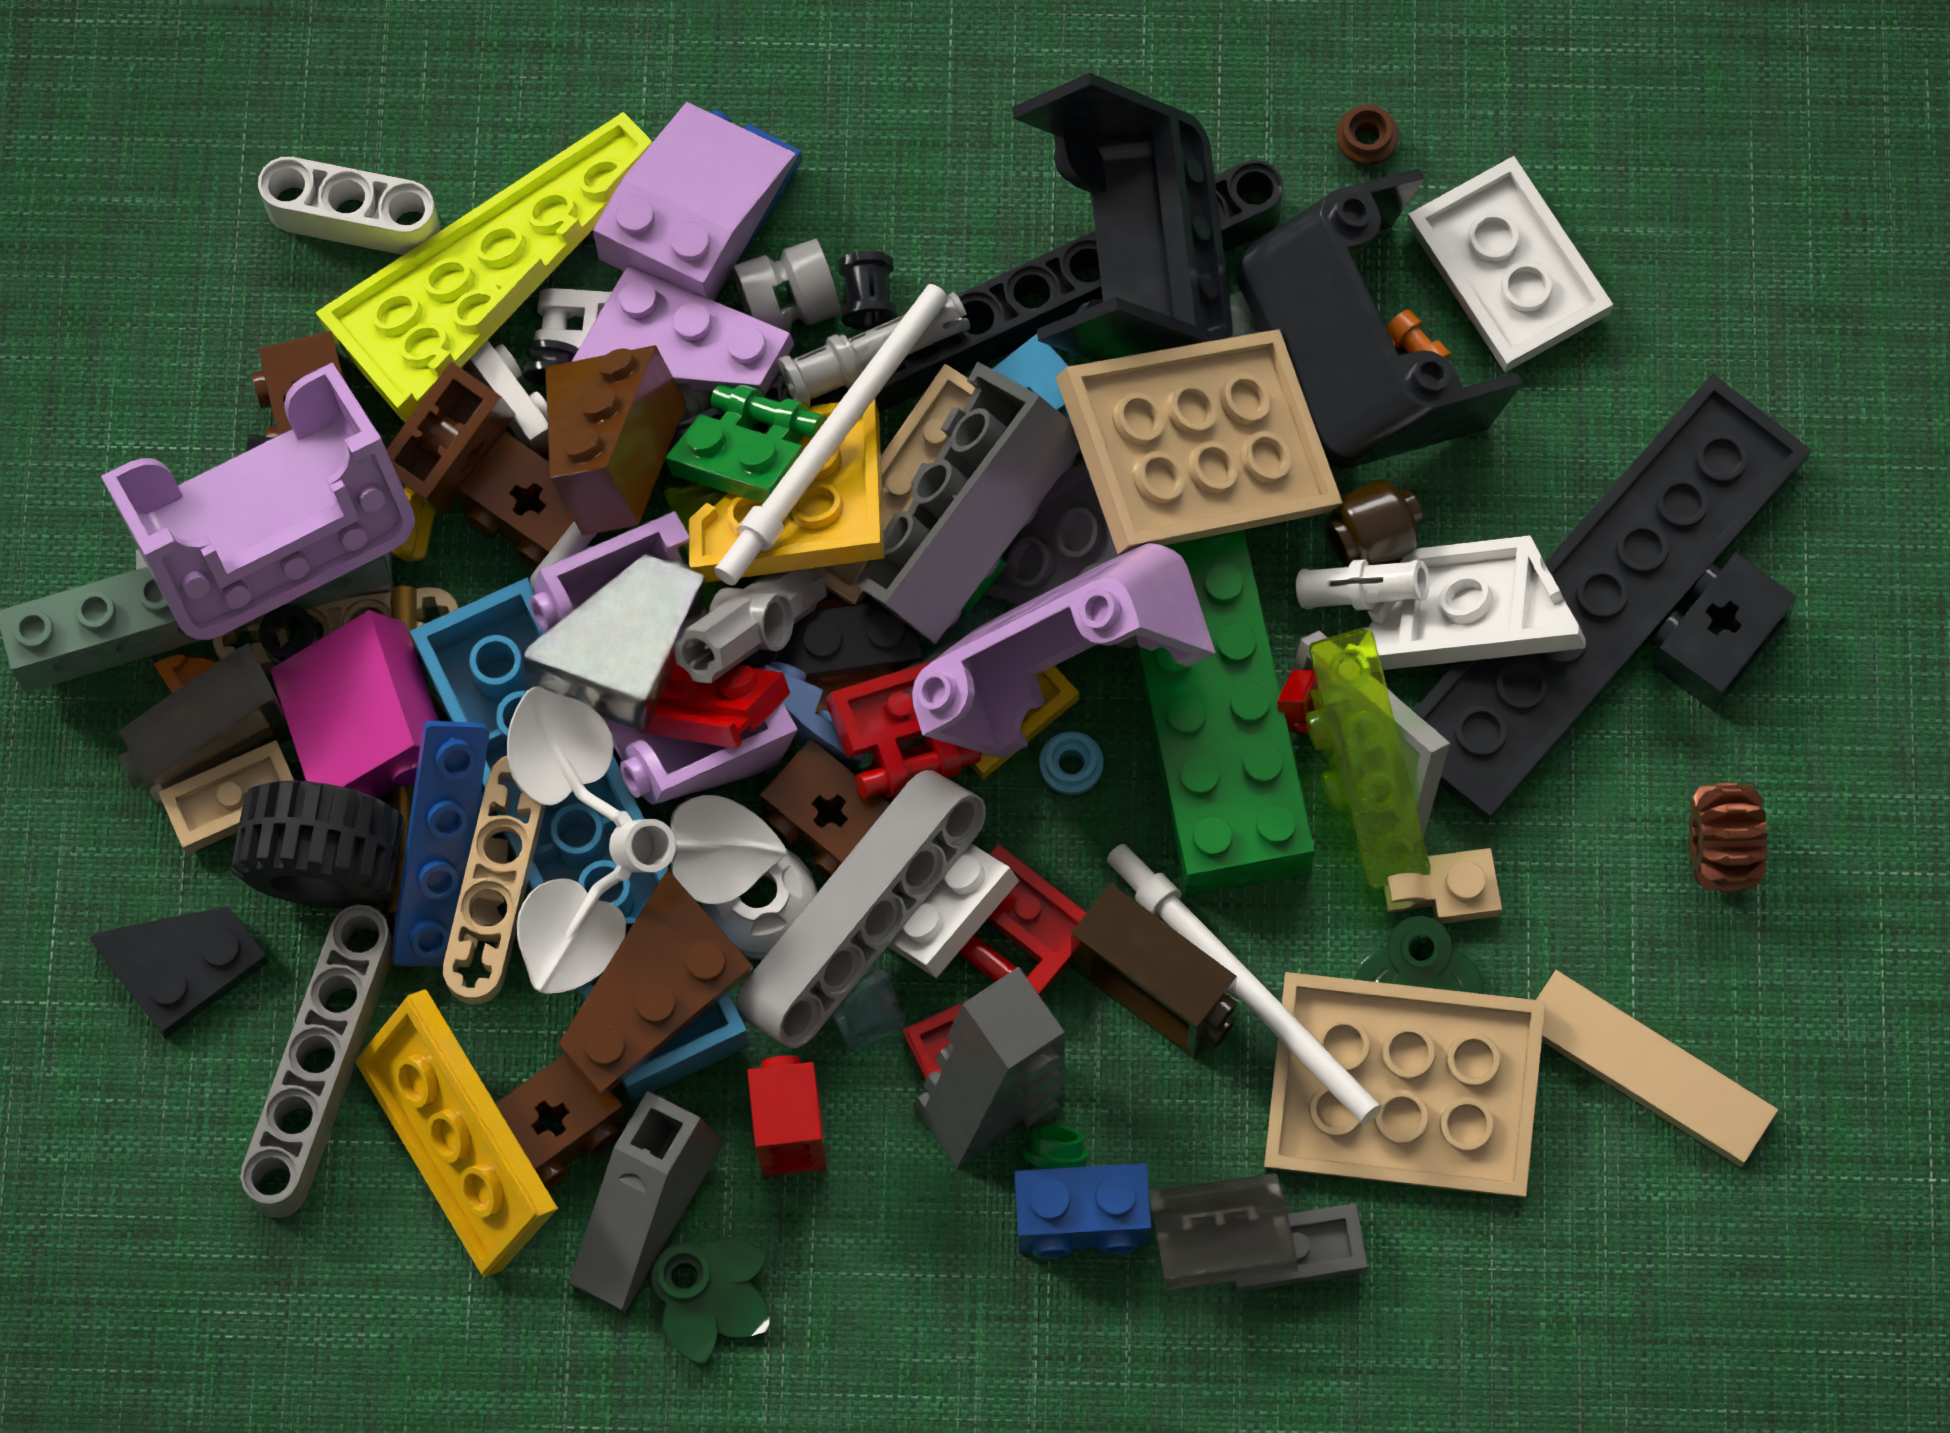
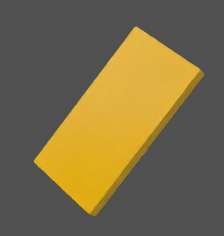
[355,989,558,1278]

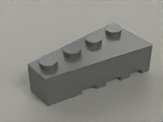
[855,362,1080,644]
[914,967,1065,1168]

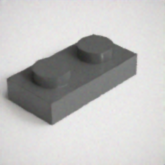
[1225,1203,1368,1293]

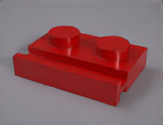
[630,663,790,749]

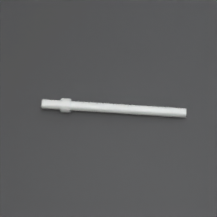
[714,284,948,585]
[1107,844,1381,1125]

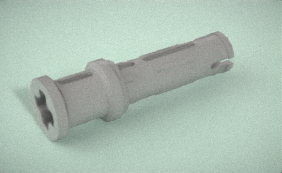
[778,292,970,407]

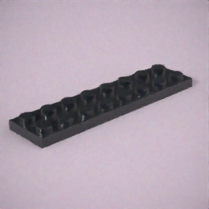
[1413,373,1811,823]

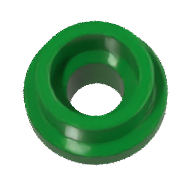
[1022,1124,1088,1170]

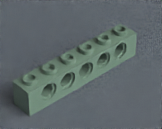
[0,555,393,693]

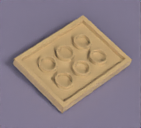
[1055,329,1343,555]
[1264,972,1546,1198]

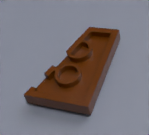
[558,869,753,1098]

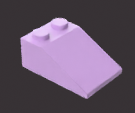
[593,102,796,301]

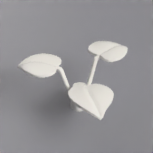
[507,686,787,994]

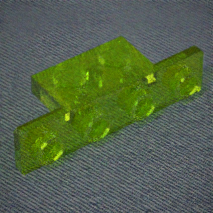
[1306,627,1430,888]

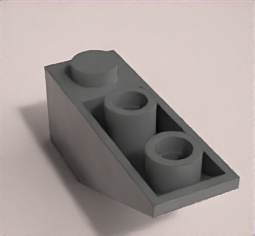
[569,1091,724,1313]

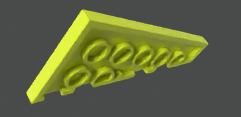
[315,112,653,423]

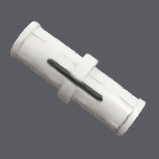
[1296,559,1430,610]

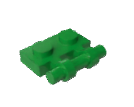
[665,384,827,504]

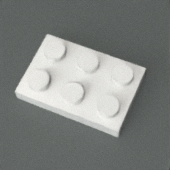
[1407,156,1613,373]

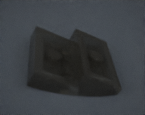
[1149,1173,1298,1290]

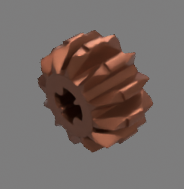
[1688,782,1769,893]

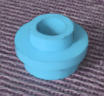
[1039,731,1103,795]

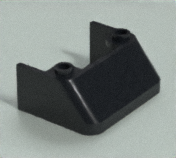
[1012,73,1233,362]
[1236,168,1523,468]

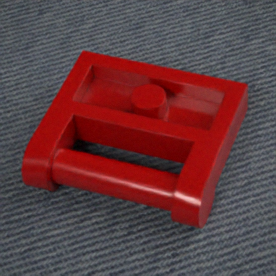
[958,844,1087,999]

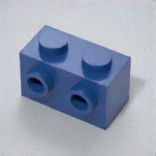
[1015,1163,1151,1258]

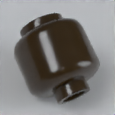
[1325,479,1424,567]

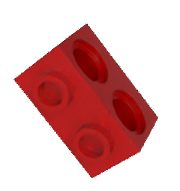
[747,1056,827,1177]

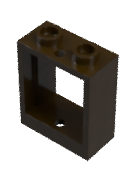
[1071,883,1239,1059]

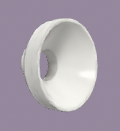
[701,849,817,960]

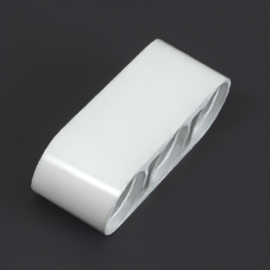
[258,157,440,255]

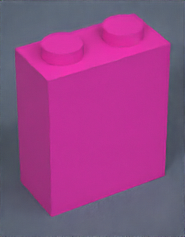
[270,610,438,799]

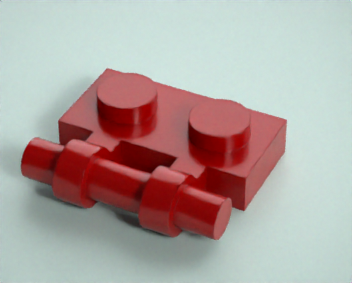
[824,660,981,799]

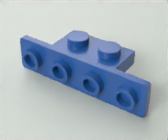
[391,721,490,966]

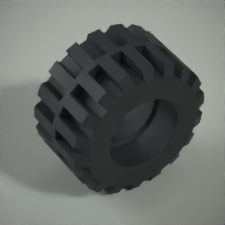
[231,781,405,909]

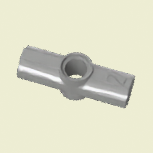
[674,568,827,683]

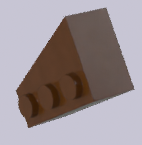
[545,345,687,535]

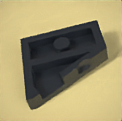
[89,906,270,1039]

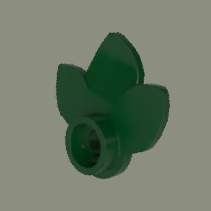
[1355,915,1484,994]
[652,1237,770,1365]

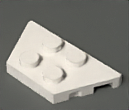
[1343,536,1586,672]

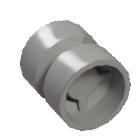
[733,239,841,332]

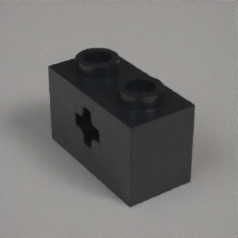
[1653,552,1797,712]

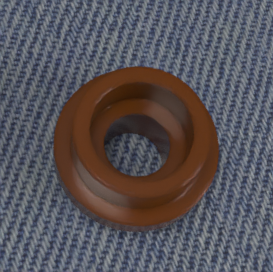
[1336,105,1398,166]

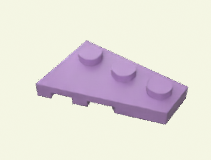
[571,265,794,396]

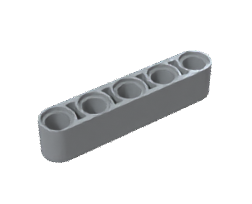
[737,770,986,1048]
[240,905,393,1218]

